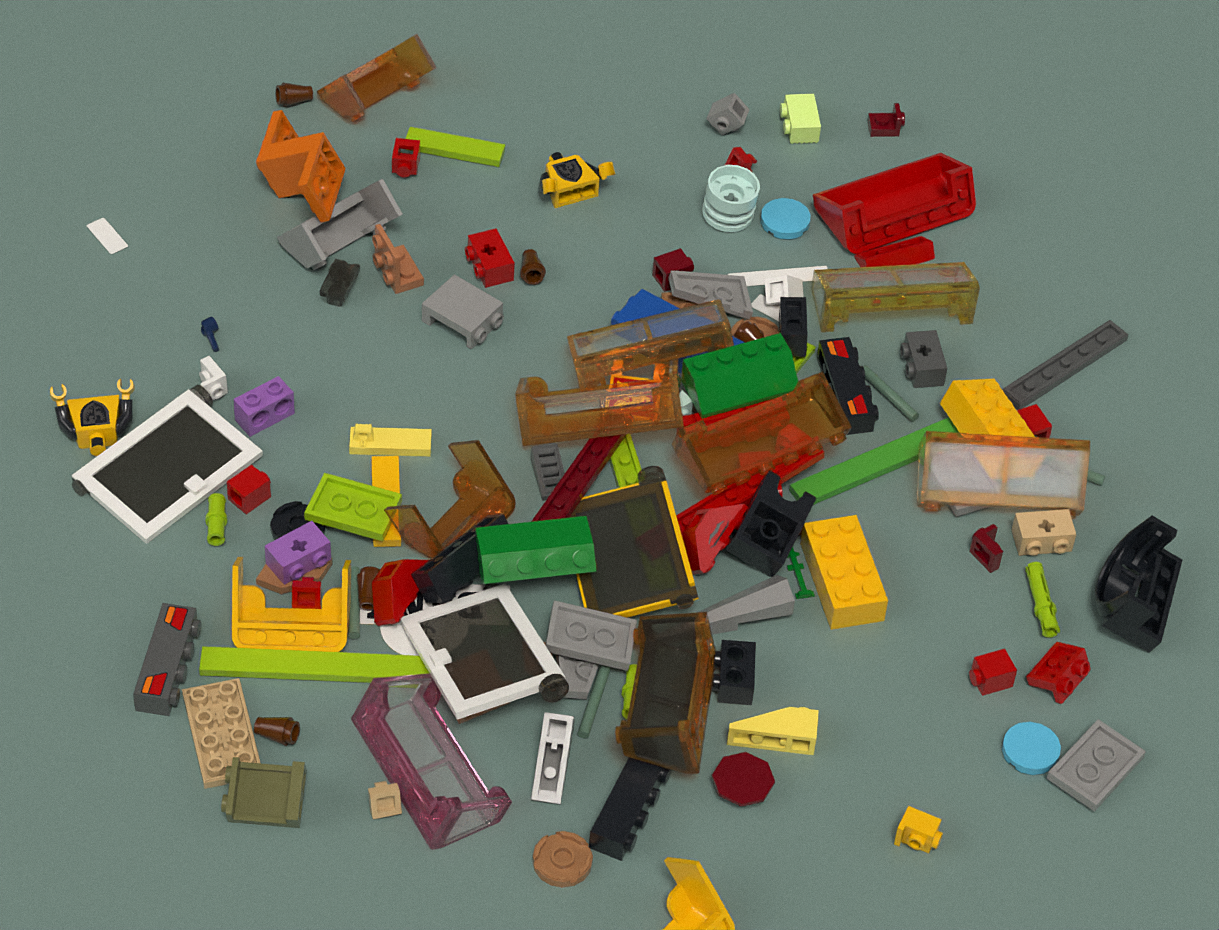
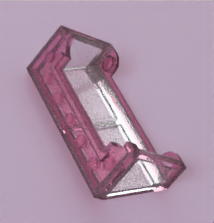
[351,673,512,850]

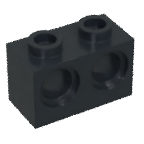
[779,297,808,357]
[713,640,756,705]

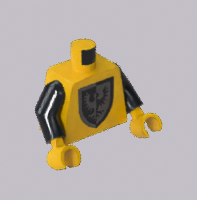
[538,152,616,208]
[50,378,135,456]

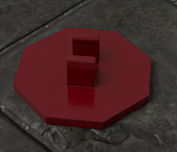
[712,752,775,807]

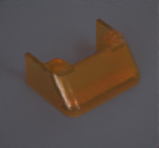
[316,34,437,122]
[384,440,516,559]

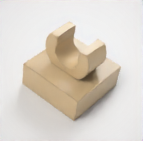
[368,781,402,819]

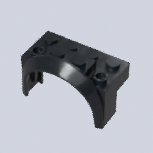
[1095,515,1183,653]

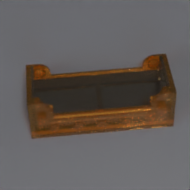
[615,612,716,774]

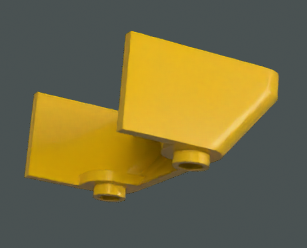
[232,557,351,652]
[663,857,735,930]

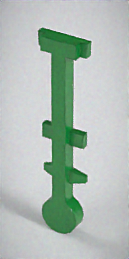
[787,545,815,599]

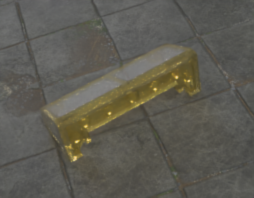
[811,262,980,332]

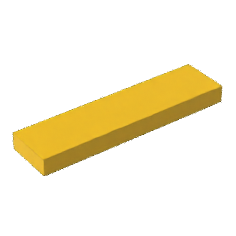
[372,456,401,547]

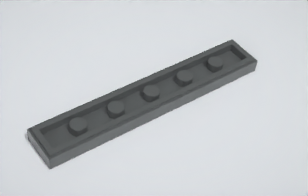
[1002,320,1129,410]

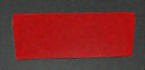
[854,236,935,277]

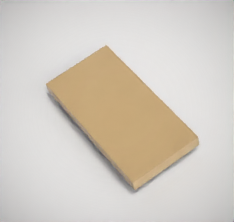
[182,678,260,789]

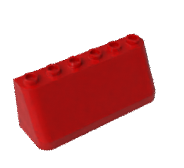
[813,153,976,254]

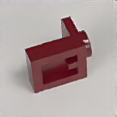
[867,103,905,137]
[969,524,1003,573]

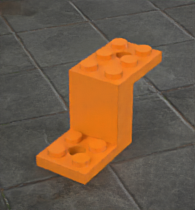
[256,110,346,222]

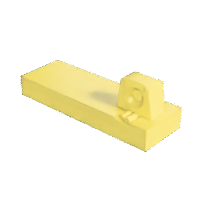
[349,424,432,457]

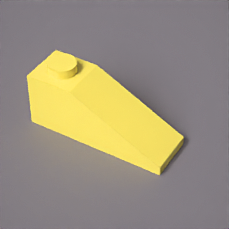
[727,707,819,755]

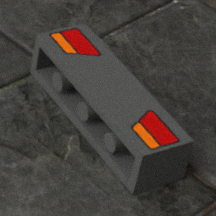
[133,603,201,716]

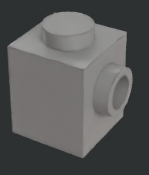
[707,93,749,135]

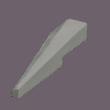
[654,575,795,644]

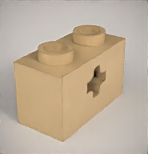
[1011,509,1076,556]

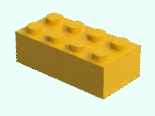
[940,379,1046,479]
[800,515,888,630]

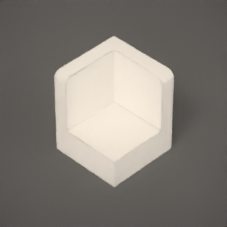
[765,275,803,306]

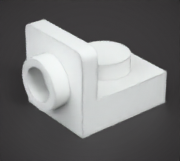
[199,356,228,403]

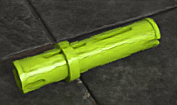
[1025,562,1060,638]

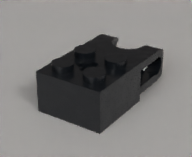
[725,470,816,577]

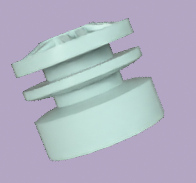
[702,165,760,232]

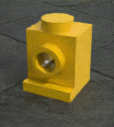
[894,806,943,853]

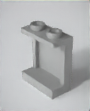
[422,274,504,349]

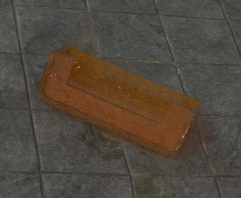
[672,371,852,495]

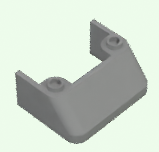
[277,179,403,270]

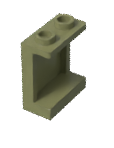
[221,757,307,828]

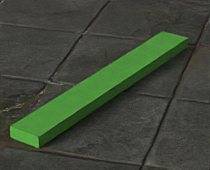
[789,417,964,504]

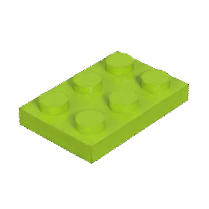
[304,473,402,541]

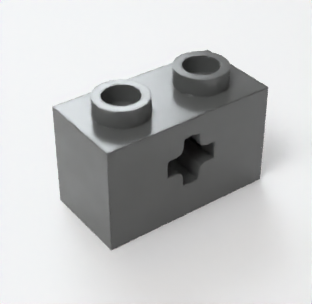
[900,330,948,388]

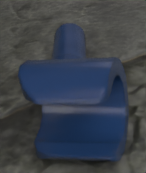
[201,316,219,352]

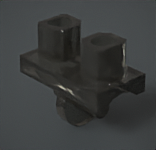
[319,259,360,307]

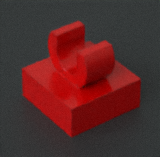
[725,147,757,172]
[292,577,321,609]

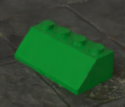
[681,333,800,419]
[475,516,596,584]

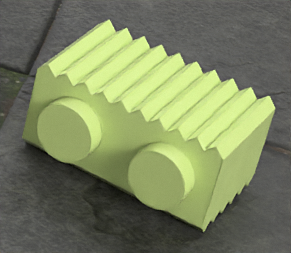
[780,94,821,144]

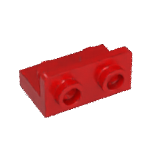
[1026,642,1091,704]

